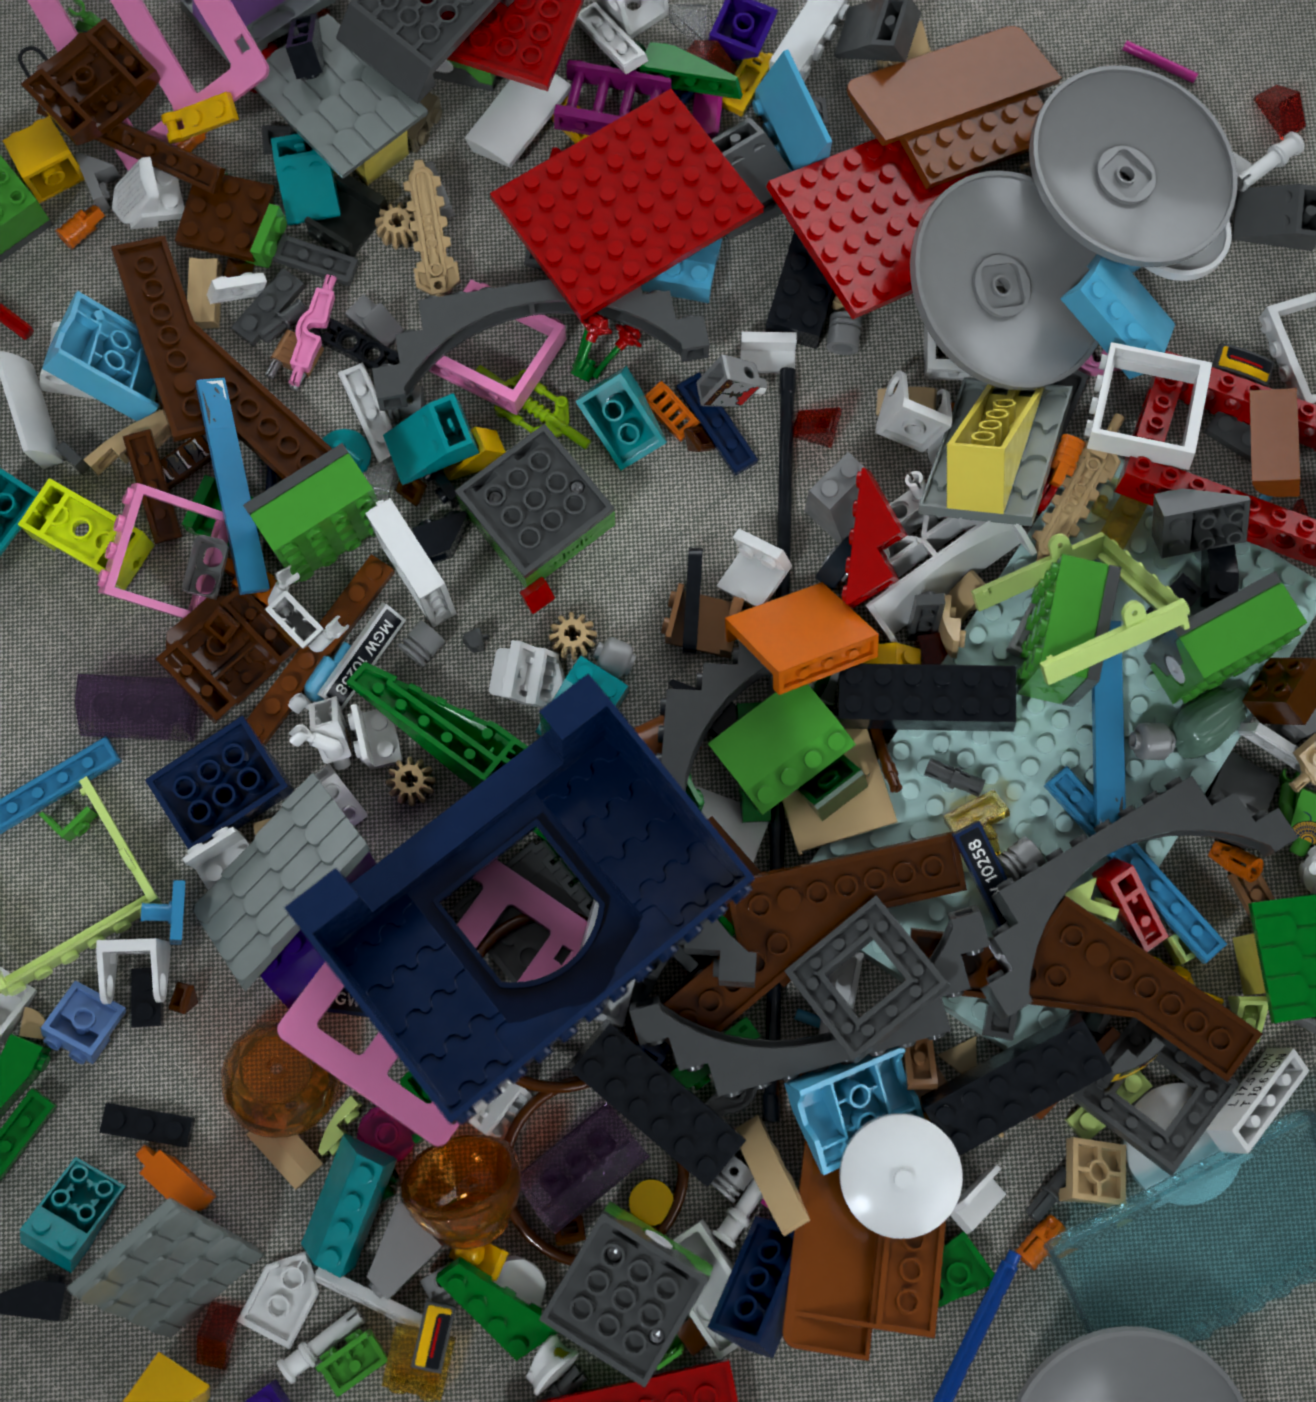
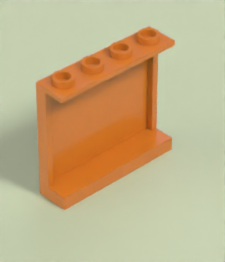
[725,582,879,695]

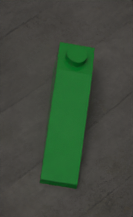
[639,42,743,99]
[0,1034,51,1119]

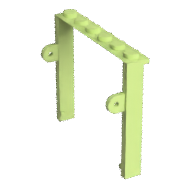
[971,532,1190,685]
[0,776,162,996]

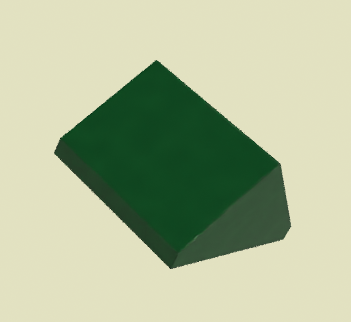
[797,754,868,821]

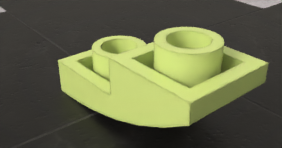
[318,1096,363,1156]

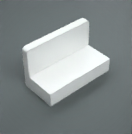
[741,332,797,373]
[950,1165,1006,1234]

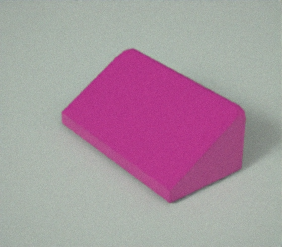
[692,92,723,140]

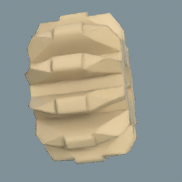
[375,202,417,250]
[549,612,597,660]
[386,757,436,806]

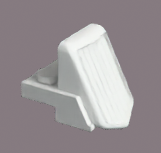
[112,157,184,229]
[489,640,565,708]
[468,1081,532,1144]

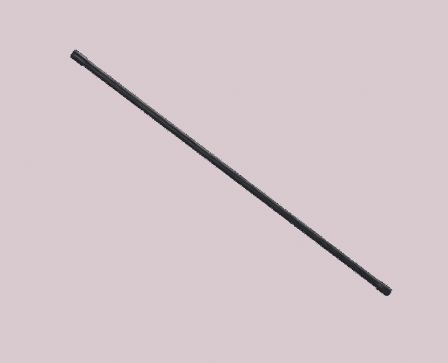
[762,367,796,1122]

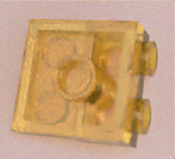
[381,1322,457,1402]

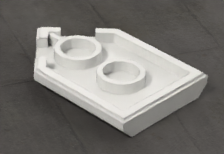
[237,1251,319,1349]

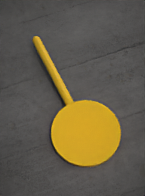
[629,1179,674,1227]

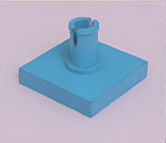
[141,880,185,945]

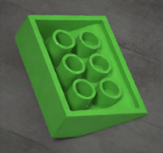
[707,684,856,815]

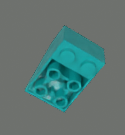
[271,134,341,226]
[383,393,480,485]
[20,1156,126,1273]

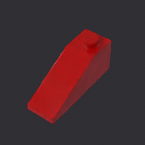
[1091,858,1169,952]

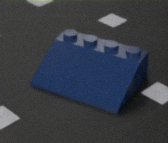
[145,715,295,850]

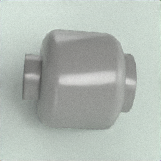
[592,637,636,678]
[1129,722,1176,760]

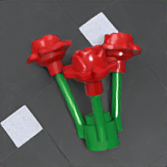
[570,313,642,383]

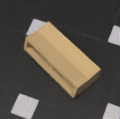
[187,258,223,329]
[246,1109,324,1190]

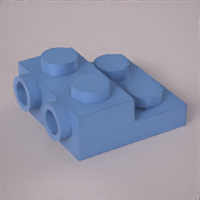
[40,980,126,1064]

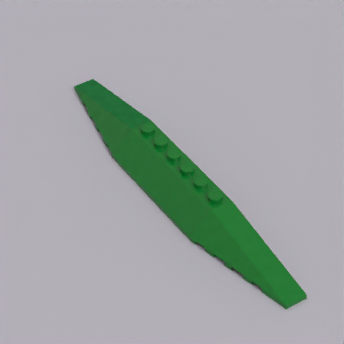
[346,661,734,936]

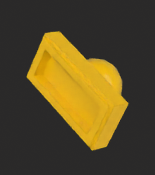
[448,1228,509,1281]

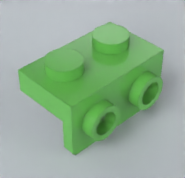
[245,203,287,269]
[315,1328,390,1397]

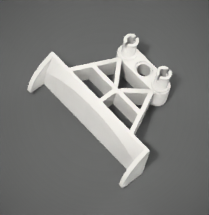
[865,471,1037,643]

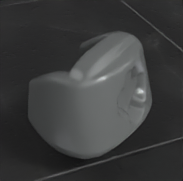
[462,627,489,653]

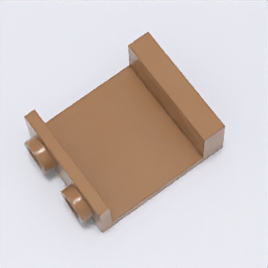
[661,583,744,659]

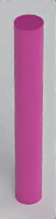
[1122,40,1198,83]

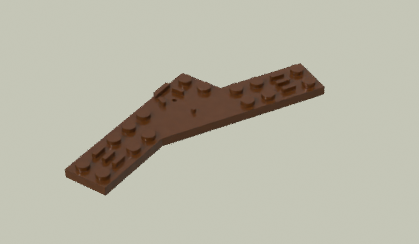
[111,235,332,479]
[661,831,967,1050]
[904,895,1263,1082]

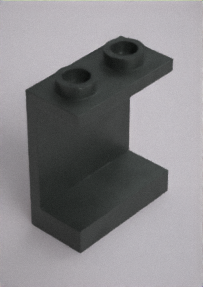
[304,175,389,257]

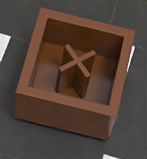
[1242,658,1316,725]

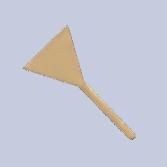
[937,1036,1004,1138]

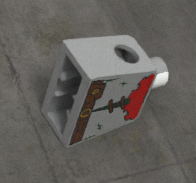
[696,355,767,407]

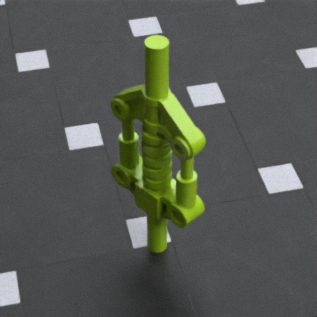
[475,365,591,450]

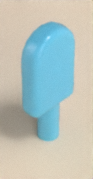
[304,642,351,702]

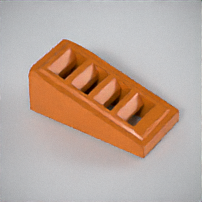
[645,381,700,442]

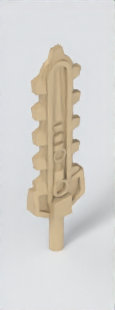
[403,160,461,297]
[1032,413,1125,561]

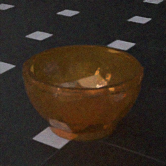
[221,1019,340,1138]
[401,1134,522,1250]

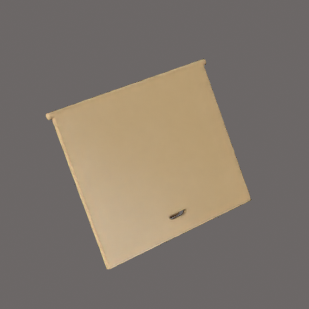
[782,719,898,856]

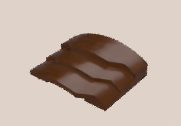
[21,18,160,146]
[155,587,300,724]

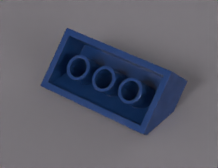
[707,1216,794,1359]

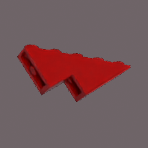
[842,467,908,608]

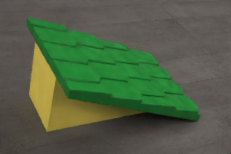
[1233,894,1316,1023]

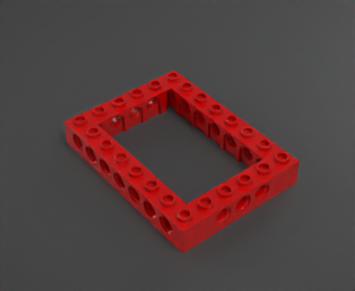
[1114,350,1316,567]

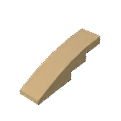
[83,410,172,476]
[735,1115,810,1236]

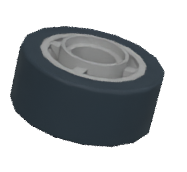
[815,536,852,591]

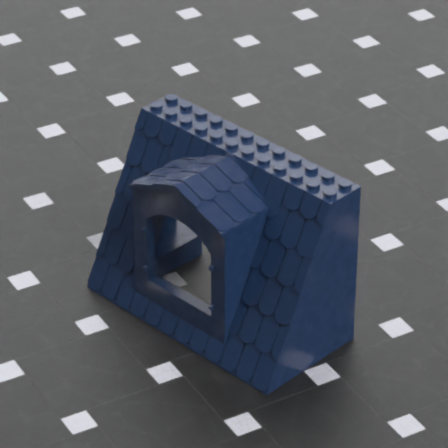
[284,673,755,1125]

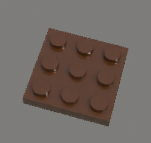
[174,174,277,262]

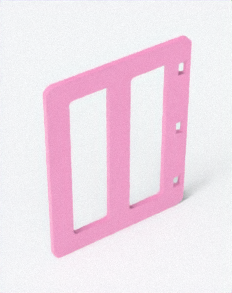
[27,0,269,170]
[277,859,587,1146]

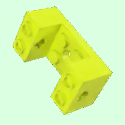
[18,478,155,590]

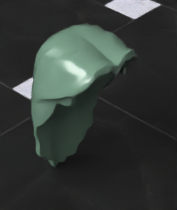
[1169,687,1247,759]

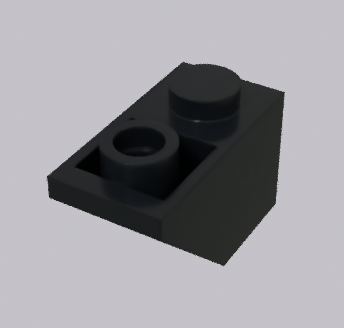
[412,510,470,564]

